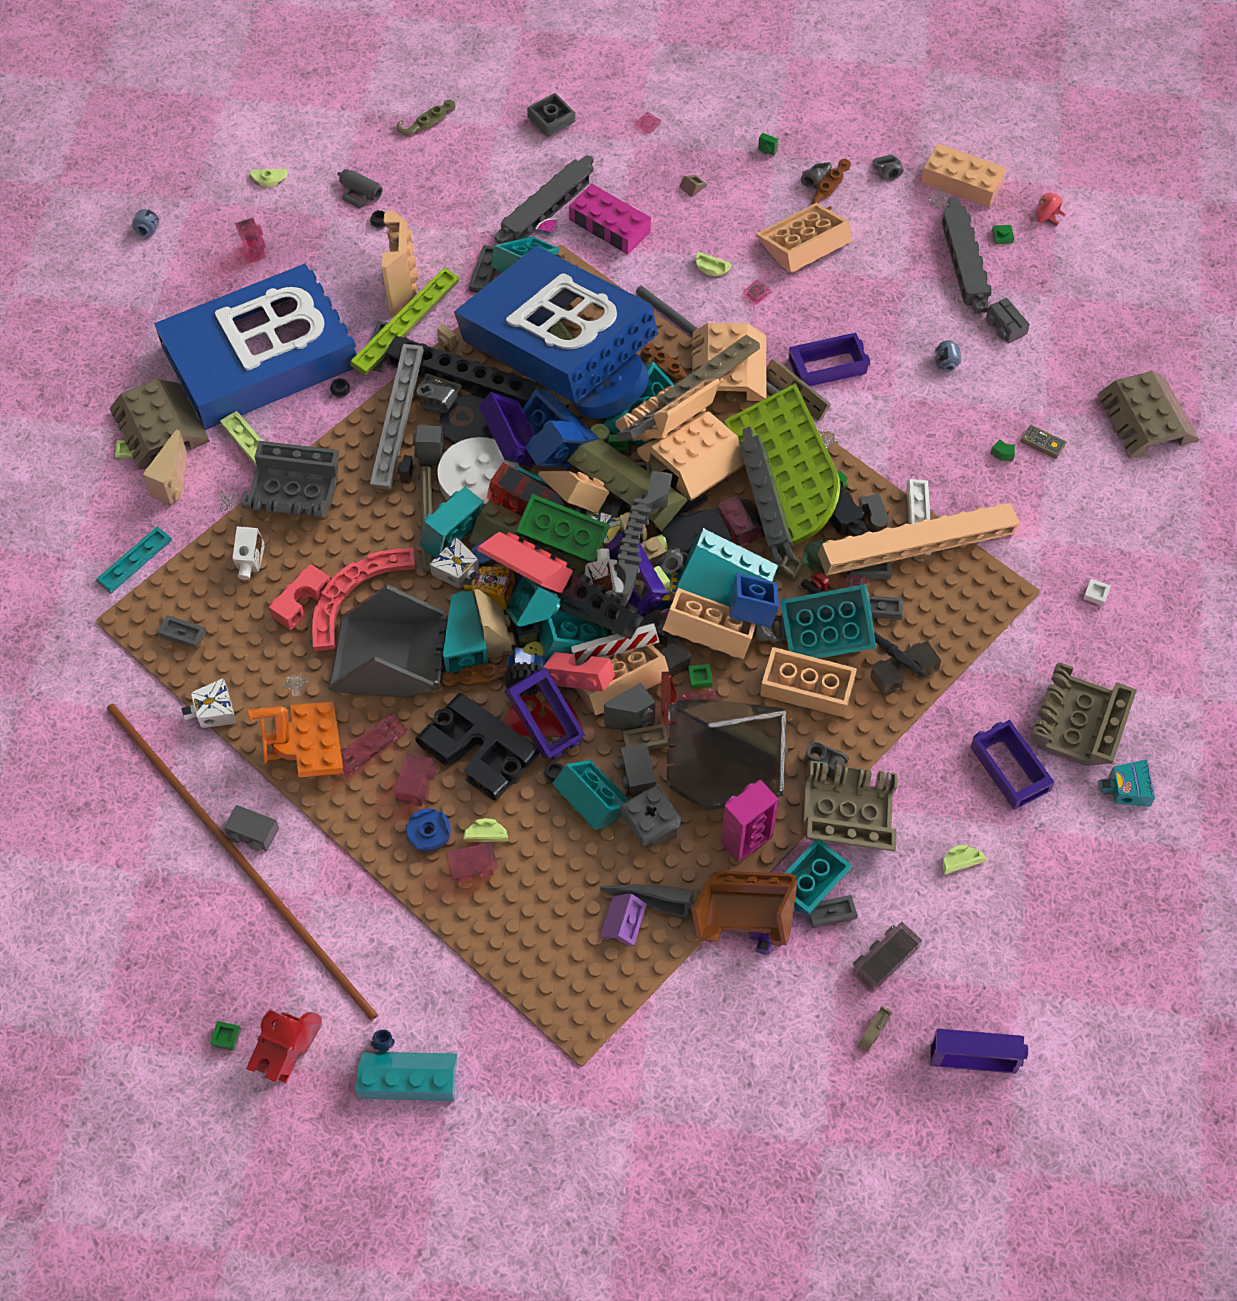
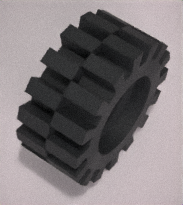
[506,662,543,695]

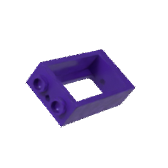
[788,332,870,386]
[478,392,536,467]
[596,532,667,618]
[504,667,586,760]
[970,720,1055,810]
[930,1028,1028,1074]

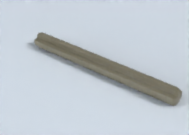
[420,466,434,572]

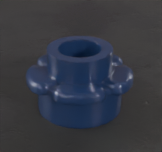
[371,1029,395,1052]

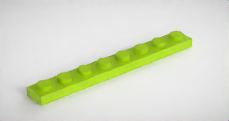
[350,267,459,376]

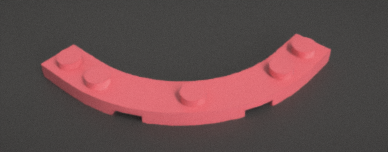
[312,547,415,651]

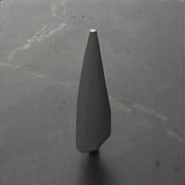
[600,884,695,918]

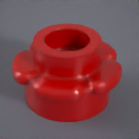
[811,571,830,591]

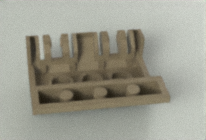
[1097,371,1199,458]
[110,379,210,469]
[1031,663,1137,766]
[802,761,898,852]

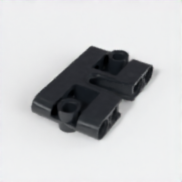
[655,469,732,554]
[415,693,540,801]

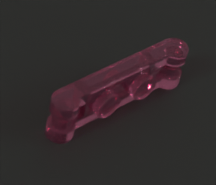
[341,714,408,778]

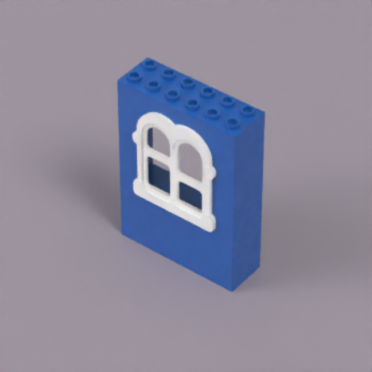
[454,246,658,404]
[154,264,357,430]

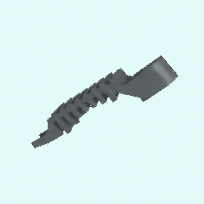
[616,470,672,606]

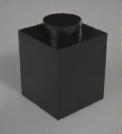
[513,621,540,648]

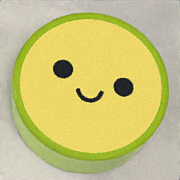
[524,641,545,657]

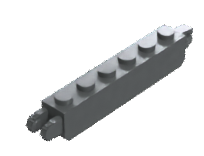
[495,155,594,244]
[941,196,992,313]
[739,427,794,564]

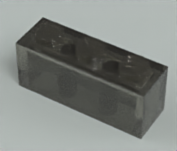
[852,921,922,993]

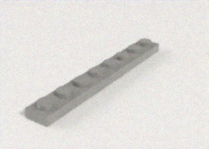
[370,344,424,490]

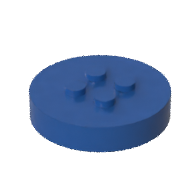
[574,353,649,419]

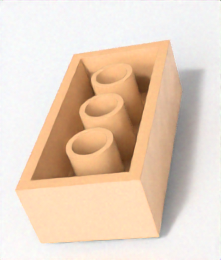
[921,144,1006,207]
[663,588,756,659]
[760,647,857,717]

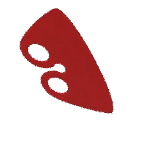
[502,695,583,737]

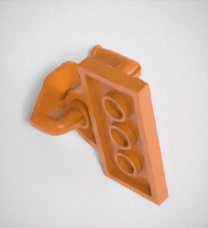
[247,702,343,777]

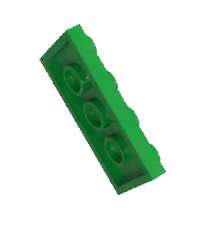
[516,494,610,563]

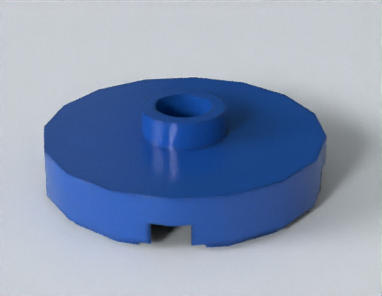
[406,808,451,852]

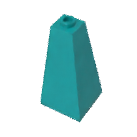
[443,591,488,674]

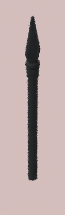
[801,579,927,677]

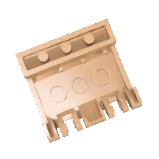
[382,210,418,317]
[692,323,766,401]
[616,378,719,442]
[637,411,745,501]

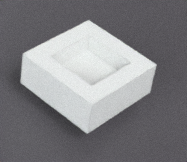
[1083,579,1111,606]

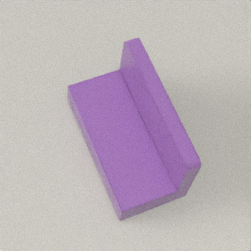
[600,894,647,946]

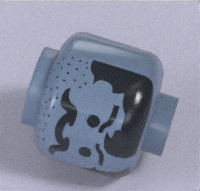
[132,209,159,237]
[935,340,962,371]

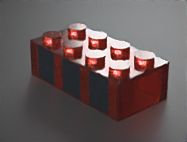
[487,462,574,516]

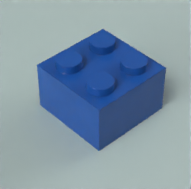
[525,420,586,467]
[729,573,779,627]

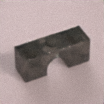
[638,610,692,679]
[870,640,941,697]

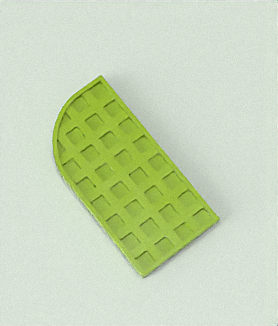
[724,383,840,546]

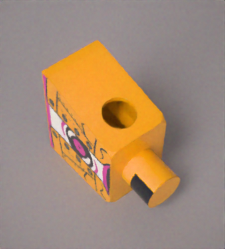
[464,566,516,610]

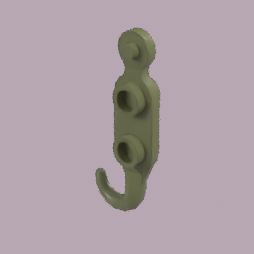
[396,100,456,135]

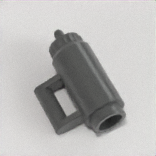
[337,169,383,209]

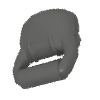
[873,154,904,180]
[800,162,832,187]
[655,548,683,575]
[753,615,787,643]

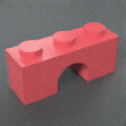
[269,564,331,631]
[543,652,615,692]

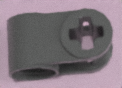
[417,384,457,413]
[804,742,849,778]

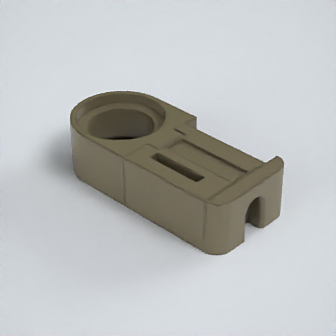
[858,1005,892,1052]

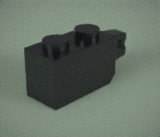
[829,486,868,537]

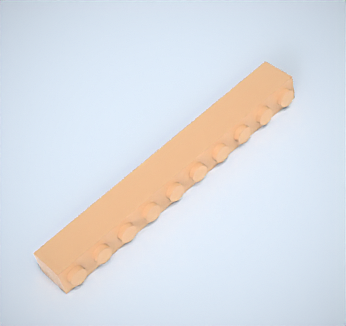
[818,503,1020,576]

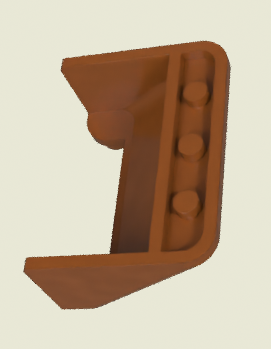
[692,871,797,946]

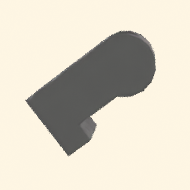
[858,493,889,533]

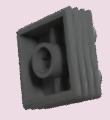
[527,93,576,137]
[620,785,681,846]

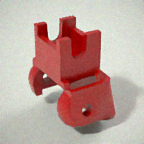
[246,1009,322,1083]

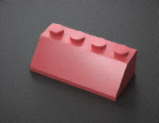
[477,531,573,593]

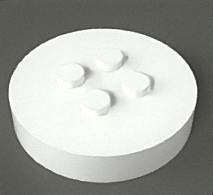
[438,437,519,509]

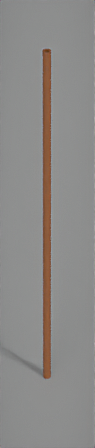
[107,704,378,1021]

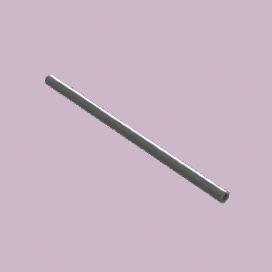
[636,285,780,396]

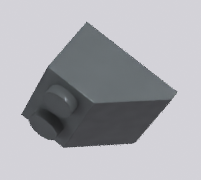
[604,683,655,731]

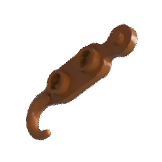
[812,159,851,210]
[641,343,687,381]
[441,651,511,687]

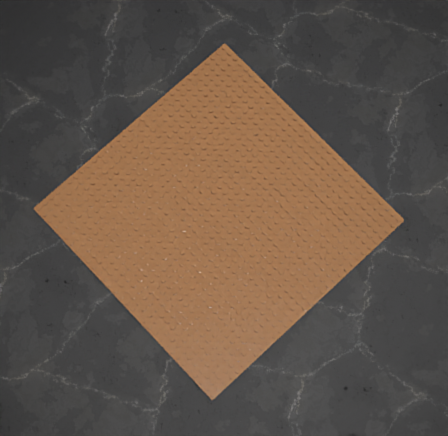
[96,245,1040,1066]

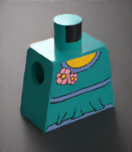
[1099,760,1156,807]

